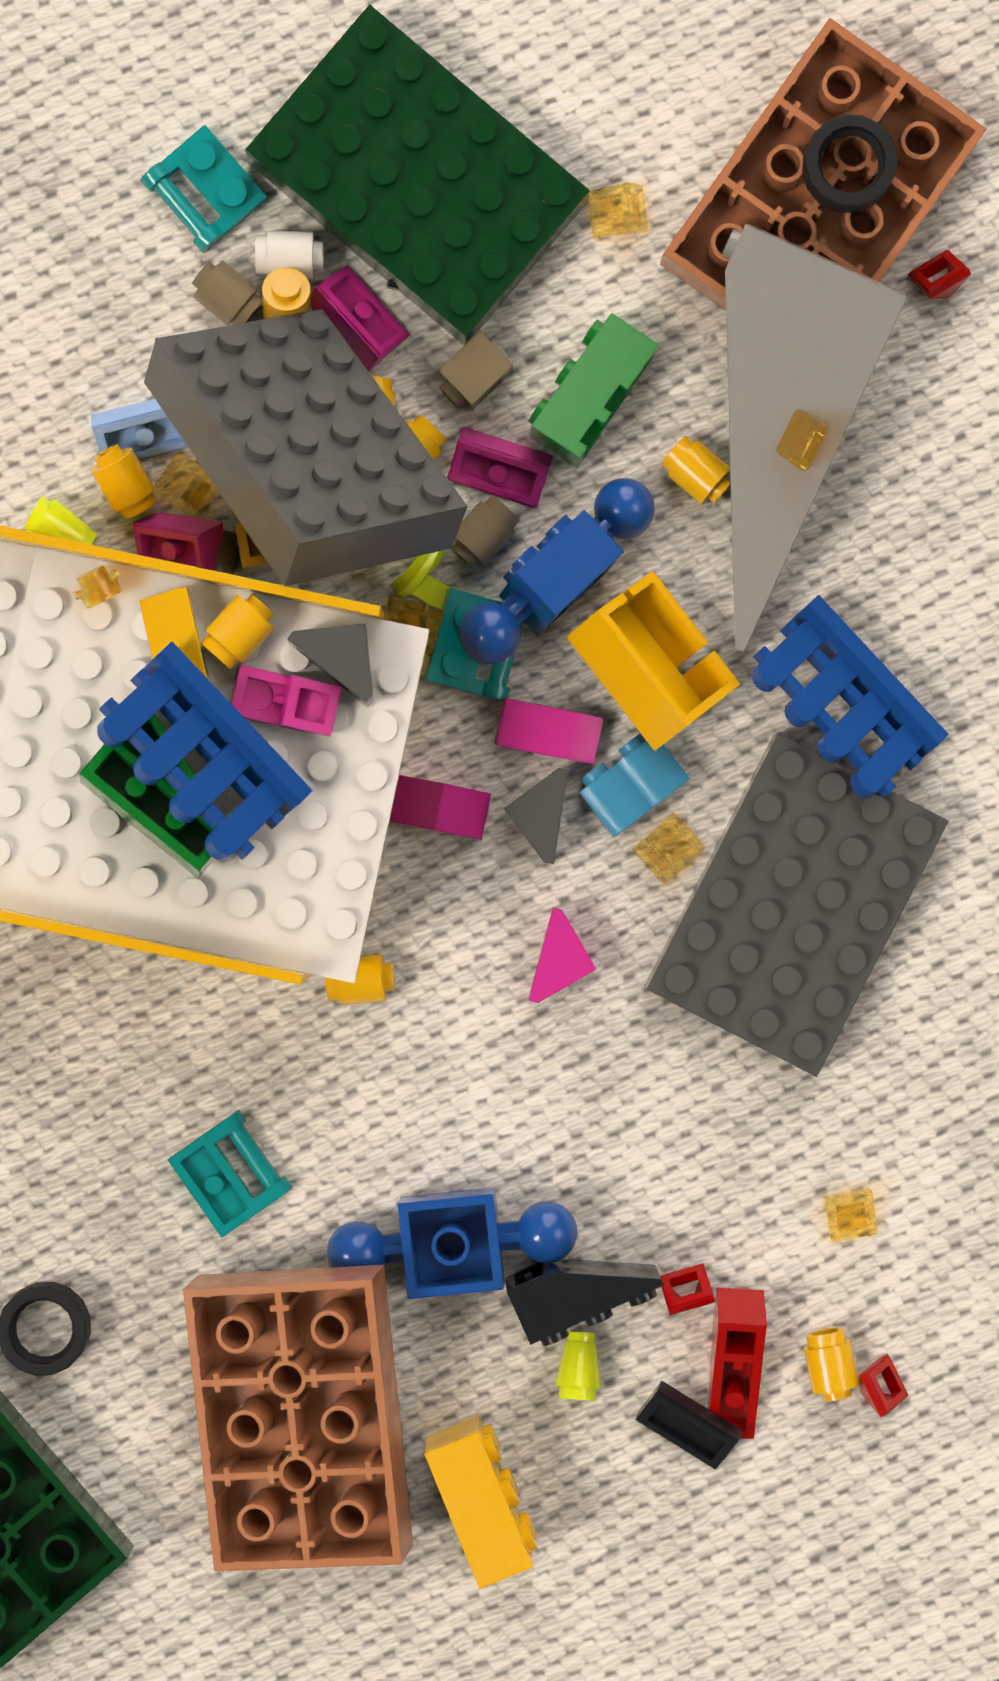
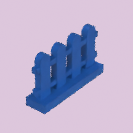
[751,595,949,798]
[97,641,313,861]

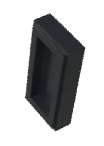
[635,1380,742,1470]

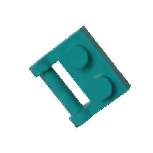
[140,124,268,253]
[423,588,525,701]
[168,1110,293,1238]

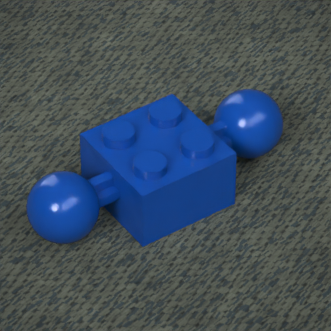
[459,478,655,664]
[327,1187,578,1299]

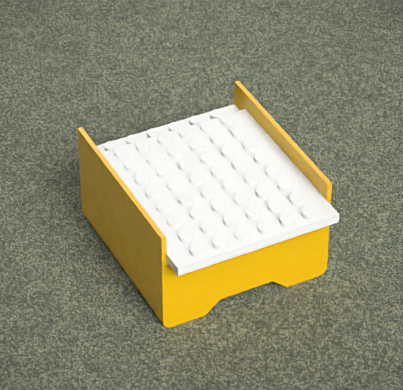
[0,526,430,985]

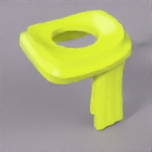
[390,550,450,613]

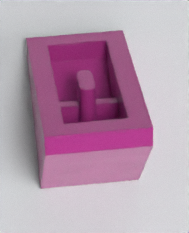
[390,775,491,840]
[528,907,596,1003]

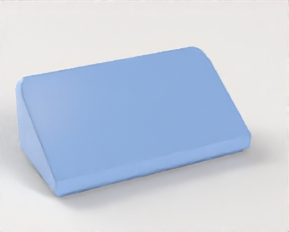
[91,399,189,460]

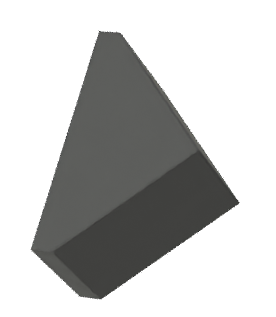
[287,624,374,708]
[504,768,568,864]

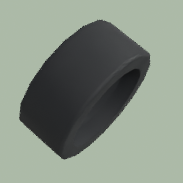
[802,114,897,213]
[0,1282,91,1376]

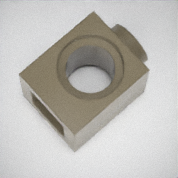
[439,331,513,411]

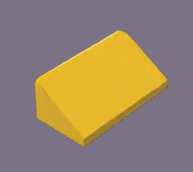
[139,586,210,681]

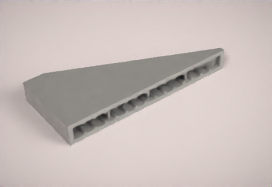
[722,224,908,653]

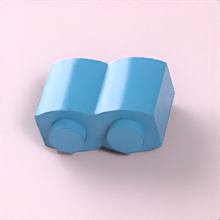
[578,733,690,838]

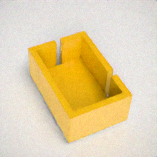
[566,571,741,751]
[424,1415,538,1589]

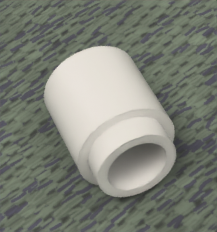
[255,231,324,280]

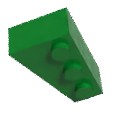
[528,313,659,469]
[79,713,215,879]

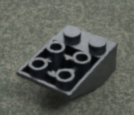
[505,1259,664,1346]

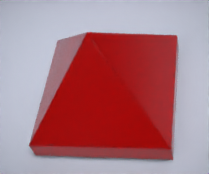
[908,250,971,299]
[660,1263,716,1315]
[859,1353,908,1417]

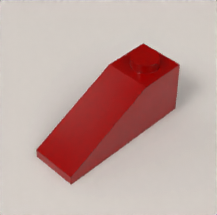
[708,1288,767,1439]

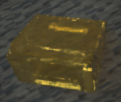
[588,182,649,239]
[777,409,830,471]
[153,452,219,518]
[387,595,444,656]
[632,812,705,884]
[822,1187,878,1243]

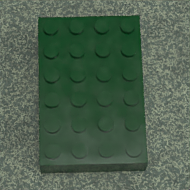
[245,4,590,345]
[0,1391,134,1669]

